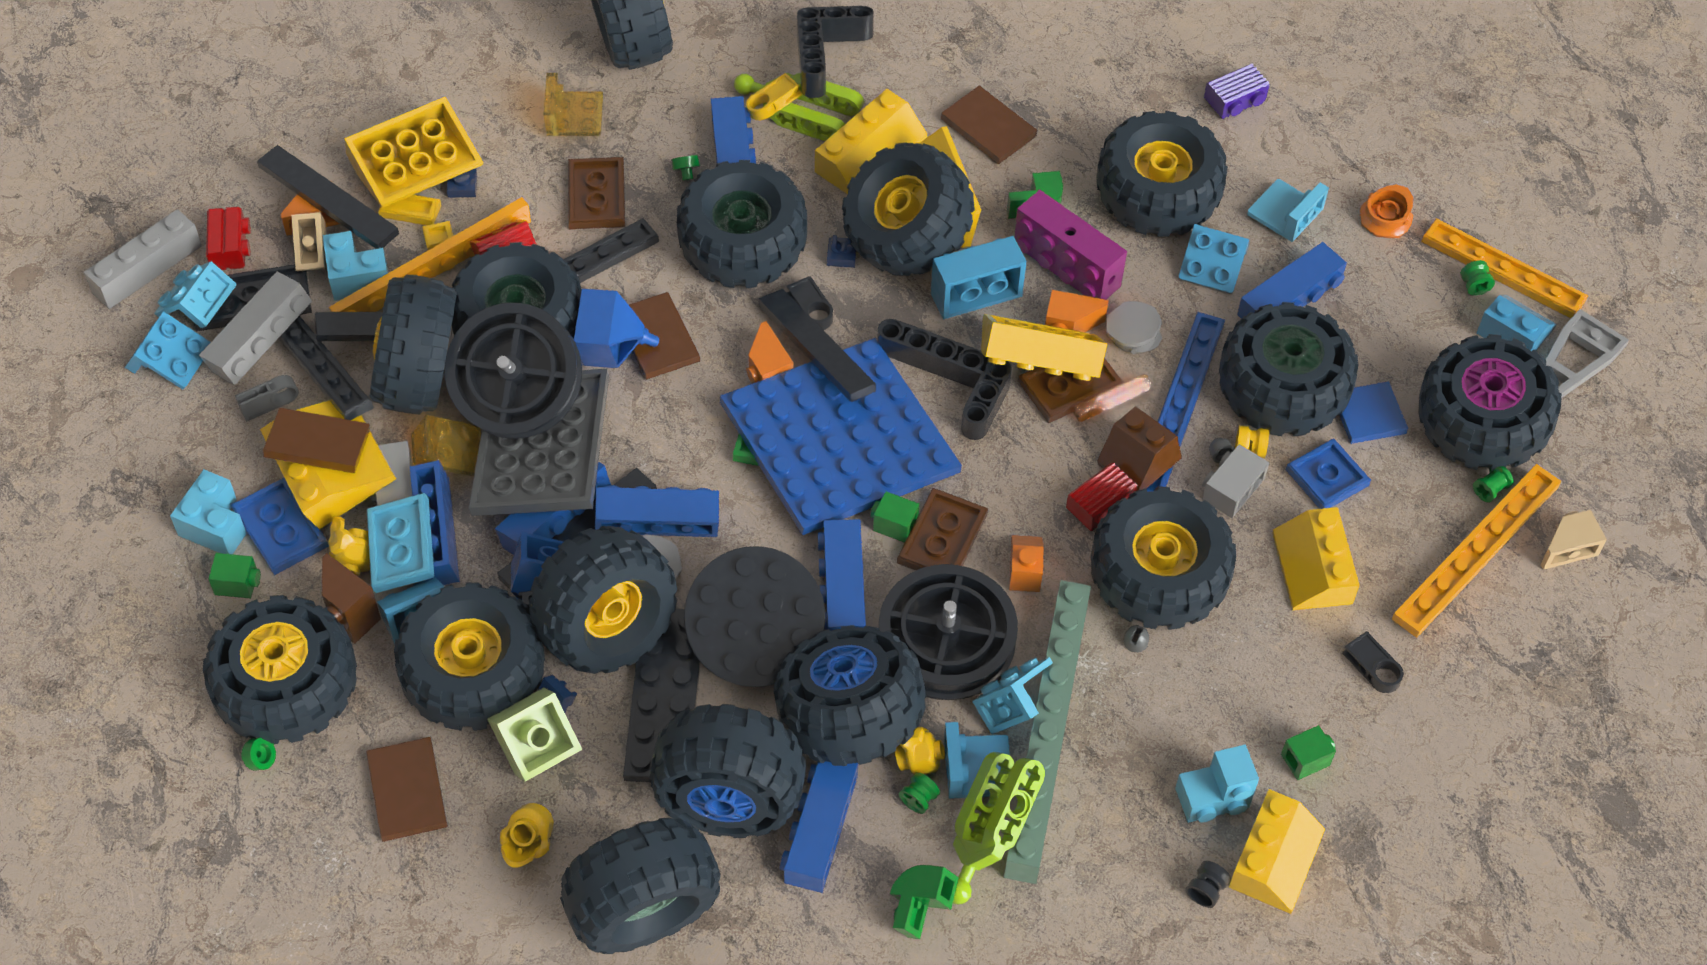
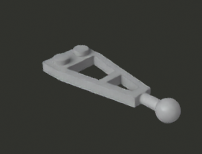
[1546,309,1629,398]

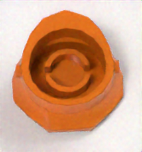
[1360,184,1413,238]

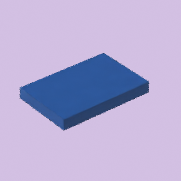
[231,478,329,575]

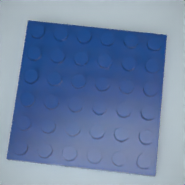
[720,338,962,535]

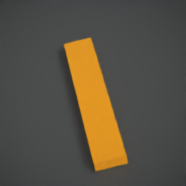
[1421,218,1588,319]

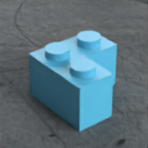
[323,231,389,301]
[170,469,247,554]
[1175,744,1259,823]

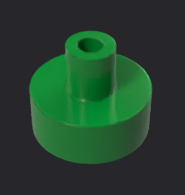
[671,155,700,180]
[241,738,276,771]

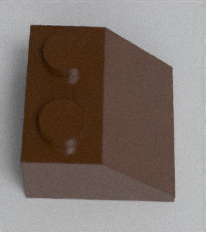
[1097,406,1182,491]
[322,553,381,644]

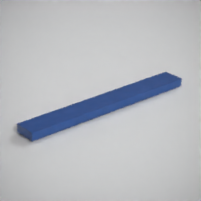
[1146,312,1225,492]

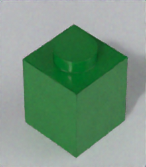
[870,491,919,543]
[208,553,261,599]
[1281,725,1336,781]

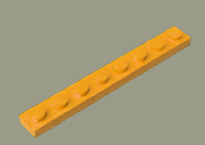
[329,197,531,312]
[1392,464,1561,638]

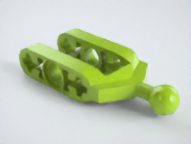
[734,73,865,141]
[953,752,1045,905]

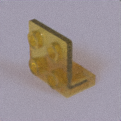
[543,73,603,136]
[411,415,481,476]

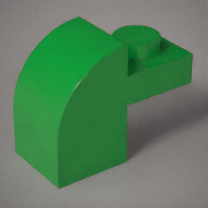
[1007,171,1063,219]
[890,865,959,939]

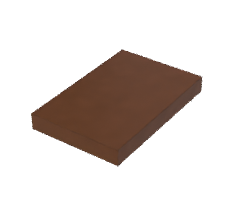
[941,85,1037,164]
[568,157,625,230]
[629,292,700,380]
[1018,357,1124,423]
[263,408,370,473]
[897,488,988,570]
[366,737,448,842]

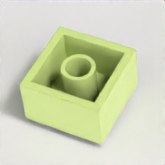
[487,688,582,782]

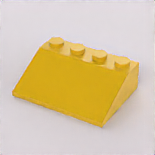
[344,96,483,208]
[260,400,396,530]

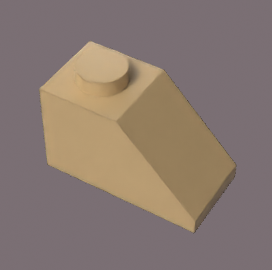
[291,212,327,271]
[1541,510,1607,570]

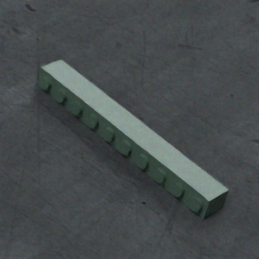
[1004,580,1091,884]

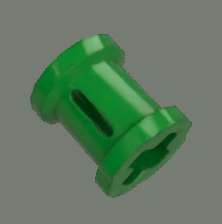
[1473,466,1514,503]

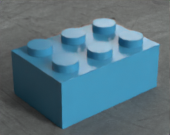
[931,236,1027,320]

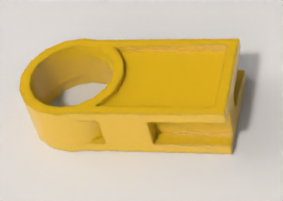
[746,73,803,121]

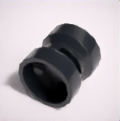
[1186,861,1231,908]

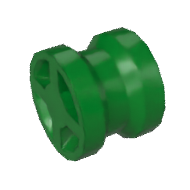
[1460,260,1495,296]
[899,772,940,814]

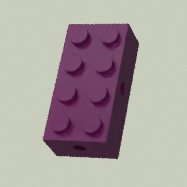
[1014,190,1127,300]

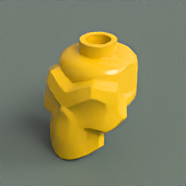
[328,516,370,576]
[895,726,945,775]
[500,803,554,868]

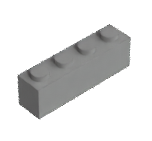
[84,209,202,309]
[199,271,312,385]
[371,441,413,506]

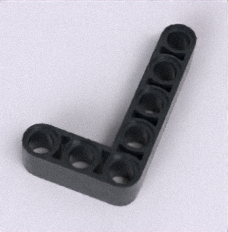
[797,6,874,98]
[877,319,1012,440]

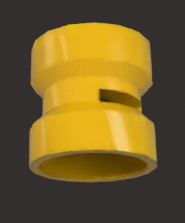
[1235,425,1269,458]

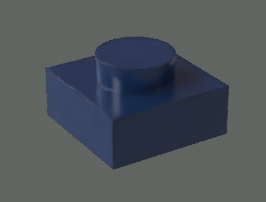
[447,169,478,198]

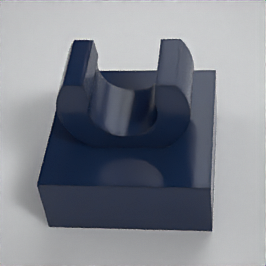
[827,235,856,268]
[538,674,577,713]

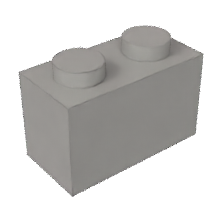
[1202,444,1269,518]

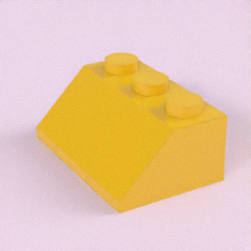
[1272,507,1360,611]
[1229,789,1325,914]

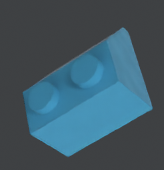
[1477,295,1557,351]
[377,577,444,645]

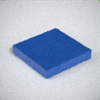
[1339,381,1408,444]
[1285,438,1371,509]

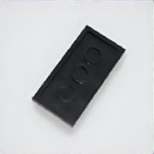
[194,264,312,332]

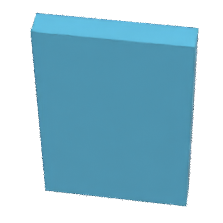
[367,493,434,593]

